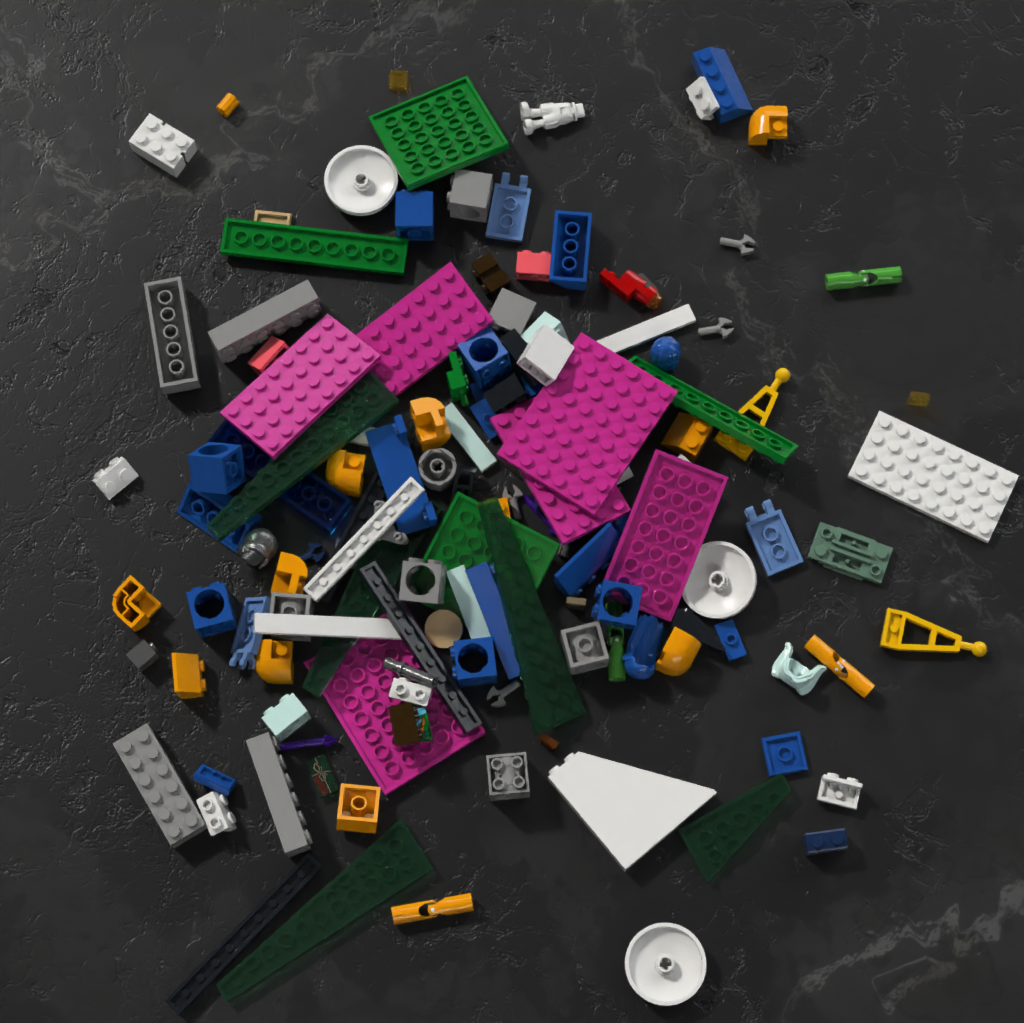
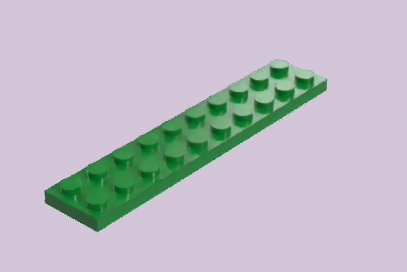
[220,218,409,276]
[628,355,799,464]

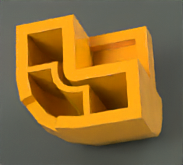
[748,105,788,145]
[410,397,451,452]
[325,449,366,498]
[269,552,308,597]
[112,575,162,632]
[655,627,701,676]
[254,639,294,684]

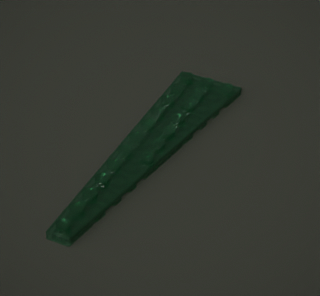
[206,370,400,542]
[477,496,586,735]
[302,498,444,698]
[216,818,434,1003]

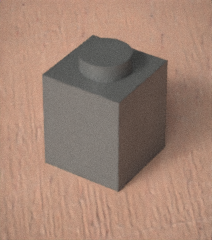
[126,639,159,673]

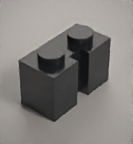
[483,373,531,415]

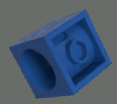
[395,190,434,241]
[457,326,513,391]
[188,442,246,495]
[591,580,643,630]
[186,582,238,638]
[450,637,497,687]

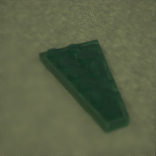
[677,772,792,883]

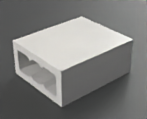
[516,324,574,386]

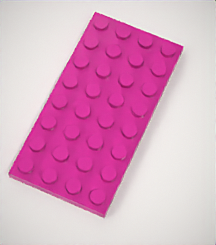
[354,262,495,413]
[220,313,382,460]
[490,397,631,546]
[604,449,729,622]

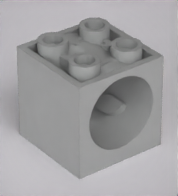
[446,169,493,223]
[488,288,537,339]
[399,557,448,604]
[270,592,314,642]
[560,621,609,676]
[486,752,530,801]

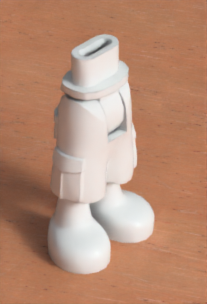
[520,102,585,135]

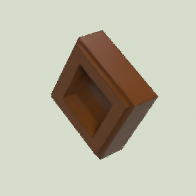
[539,732,559,752]

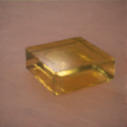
[389,70,408,90]
[907,391,930,406]

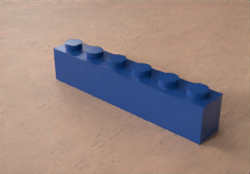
[465,561,534,679]

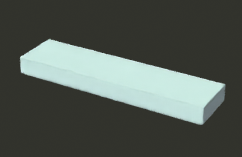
[445,403,497,473]
[446,565,491,639]

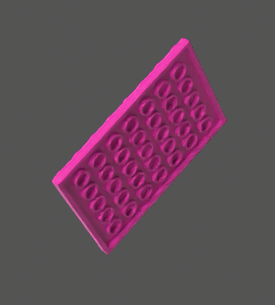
[497,332,678,516]
[304,602,486,796]

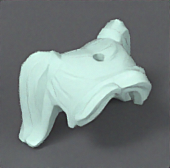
[771,642,827,695]

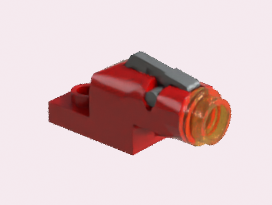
[599,268,664,310]

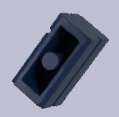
[802,828,848,856]

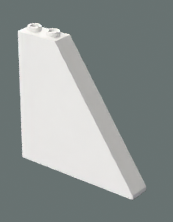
[548,751,717,872]

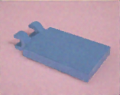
[486,172,531,243]
[744,499,804,577]
[229,596,271,670]

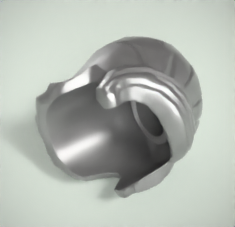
[237,528,278,569]

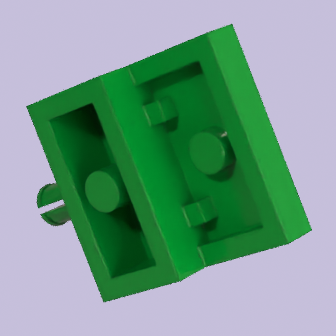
[446,351,470,407]

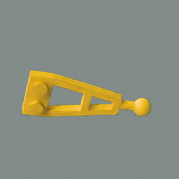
[714,368,790,461]
[880,608,987,657]

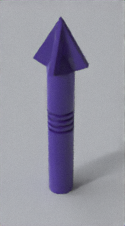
[522,494,556,535]
[280,734,338,751]

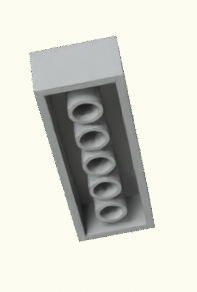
[144,276,201,395]
[208,279,322,363]
[113,723,207,848]
[246,732,313,858]

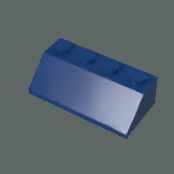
[691,47,753,124]
[549,210,592,290]
[176,482,262,553]
[554,522,620,598]

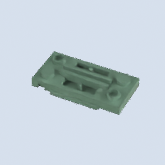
[807,522,893,585]

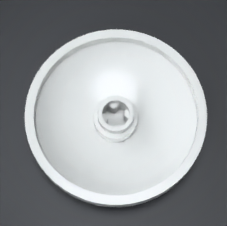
[324,145,398,216]
[682,541,757,619]
[625,923,706,1006]

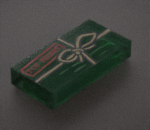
[306,754,339,798]

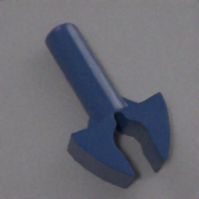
[299,543,326,564]

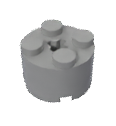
[418,448,457,492]

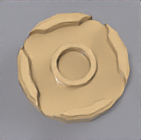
[424,610,463,648]

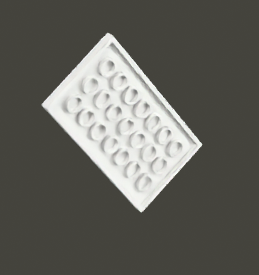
[847,411,1019,543]

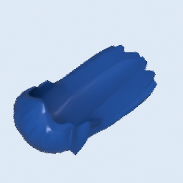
[622,614,665,680]

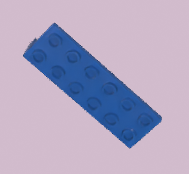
[365,414,437,535]

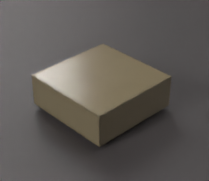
[566,596,586,610]

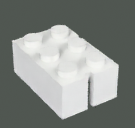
[128,113,198,178]

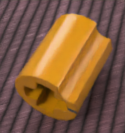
[216,93,240,117]

